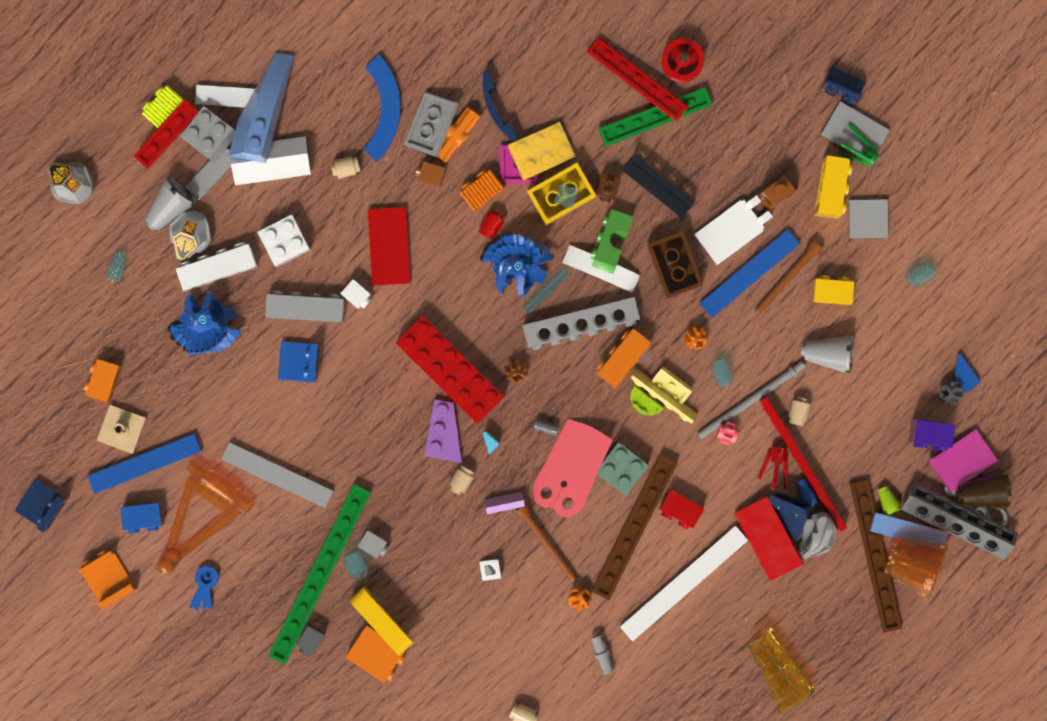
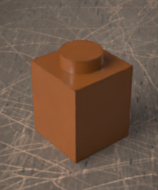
[416,162,446,188]

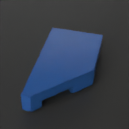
[953,354,981,394]

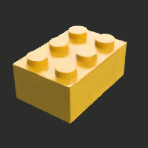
[814,155,853,219]
[527,163,596,226]

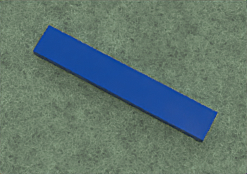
[700,229,800,318]
[87,434,202,494]

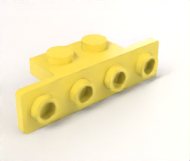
[631,366,698,423]

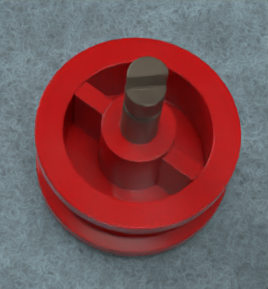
[661,38,704,83]

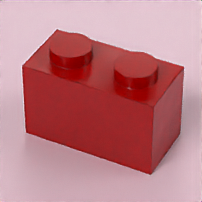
[659,489,704,530]

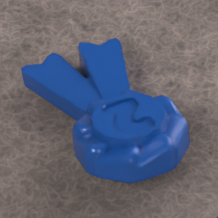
[189,566,219,611]

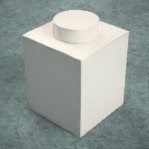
[340,279,371,309]

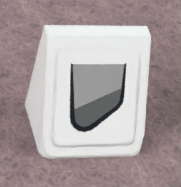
[479,559,501,581]

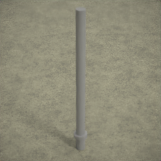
[697,362,806,439]

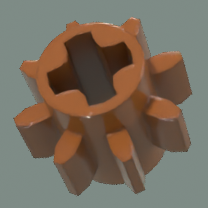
[504,359,528,383]

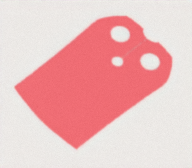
[533,419,613,518]

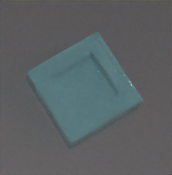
[554,184,579,209]

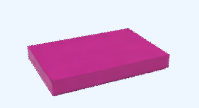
[929,430,998,493]

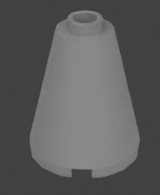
[145,177,196,230]
[801,335,854,374]

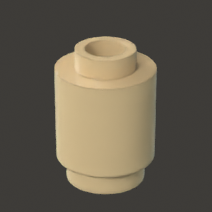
[331,156,360,179]
[788,397,811,426]
[448,465,474,495]
[509,703,539,721]

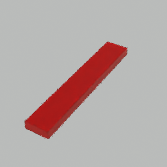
[587,37,688,123]

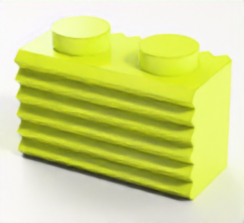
[142,85,184,128]

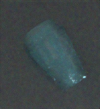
[105,252,125,282]

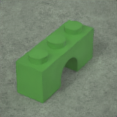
[590,209,633,274]

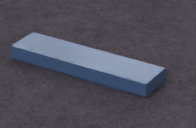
[869,512,948,550]

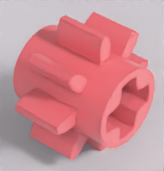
[716,421,739,446]

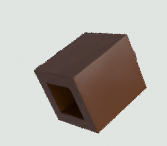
[596,173,621,203]

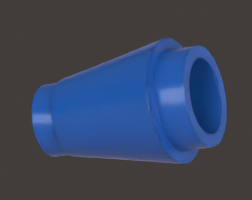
[796,479,819,506]

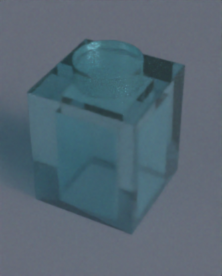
[342,550,370,581]

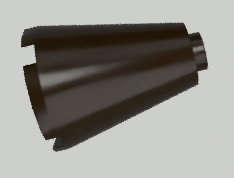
[955,470,1012,508]

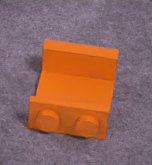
[78,549,136,610]
[345,624,406,683]

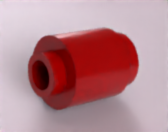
[478,210,505,240]

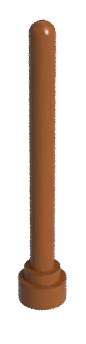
[755,240,823,314]
[514,503,577,582]

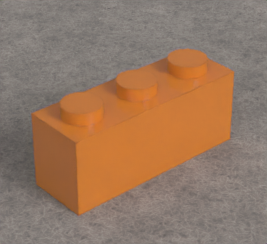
[597,329,651,389]

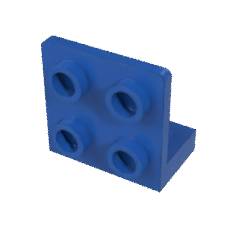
[278,342,319,383]

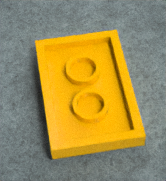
[507,122,576,181]

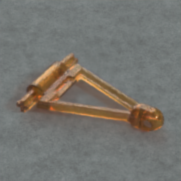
[157,460,255,575]

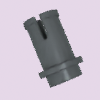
[533,418,559,436]

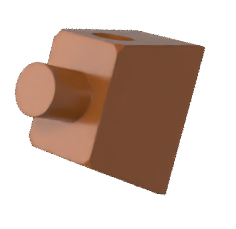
[758,175,797,211]

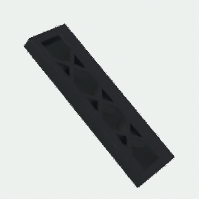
[622,155,695,219]

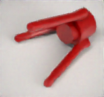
[758,447,788,490]

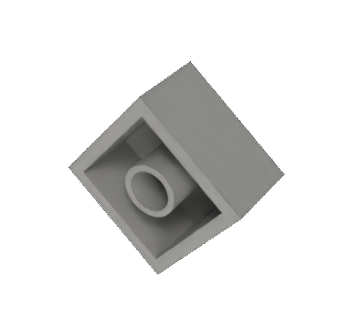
[180,106,235,164]

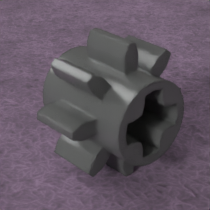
[939,381,963,404]

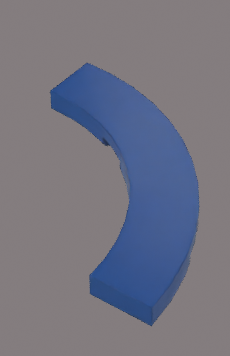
[364,55,401,162]

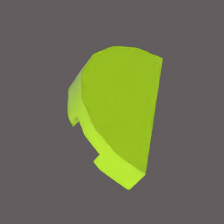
[630,385,665,416]

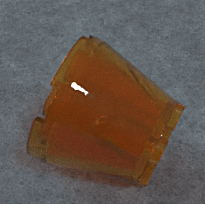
[884,537,948,599]

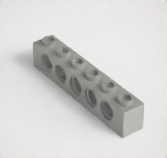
[523,297,640,350]

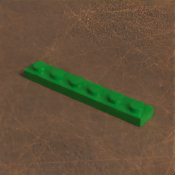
[598,87,712,147]

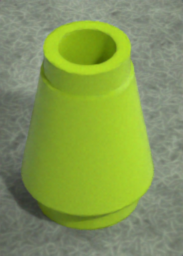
[878,486,901,516]

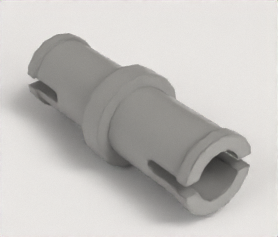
[590,634,614,675]

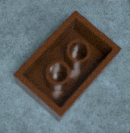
[646,231,703,299]

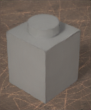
[358,529,389,558]

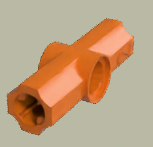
[438,107,480,163]

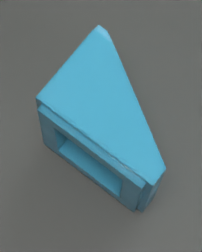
[483,431,500,454]

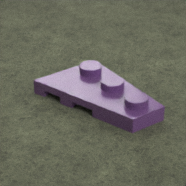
[424,399,462,463]

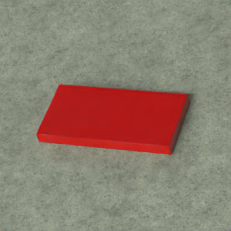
[368,207,411,286]
[734,495,805,581]

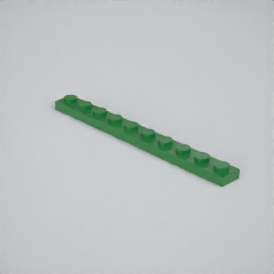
[268,484,372,665]

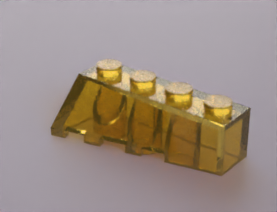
[747,628,816,714]

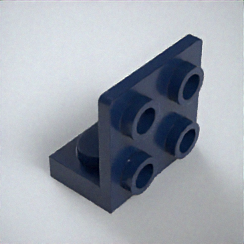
[822,66,866,104]
[15,479,68,532]
[769,491,812,540]

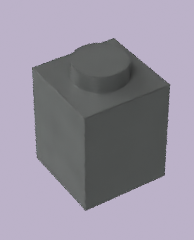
[297,625,325,656]

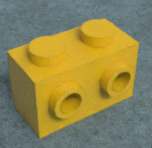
[812,275,854,305]

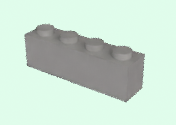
[265,291,345,323]

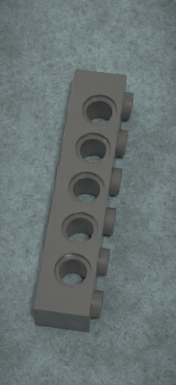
[901,483,1018,560]

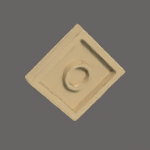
[97,405,147,454]

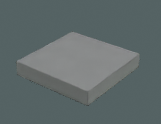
[849,199,888,239]

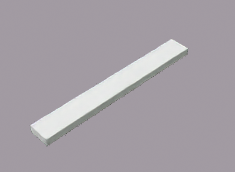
[620,526,748,641]

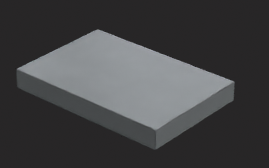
[403,92,459,157]
[821,101,890,158]

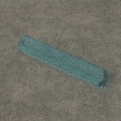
[523,268,569,313]

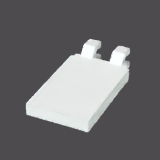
[694,195,773,265]

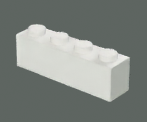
[176,242,258,292]

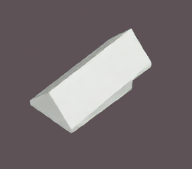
[230,136,311,185]

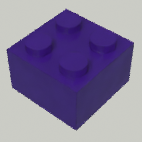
[909,419,955,451]

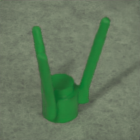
[840,123,880,168]

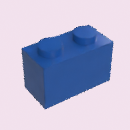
[120,502,163,533]

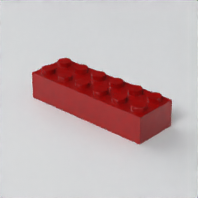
[396,316,504,424]

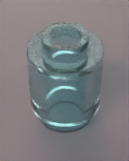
[906,263,936,288]
[711,359,734,388]

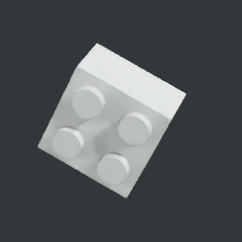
[258,215,311,267]

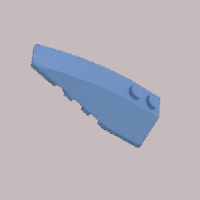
[229,52,294,163]

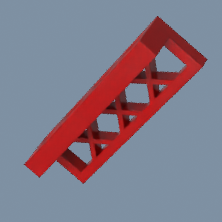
[133,99,199,170]

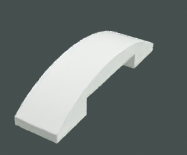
[562,245,640,293]

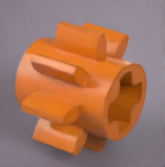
[683,326,709,350]
[568,586,592,611]

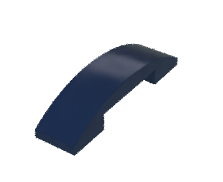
[482,70,518,142]

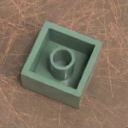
[597,442,649,496]

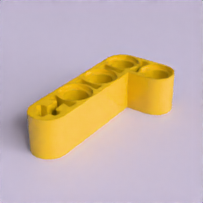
[349,586,414,656]

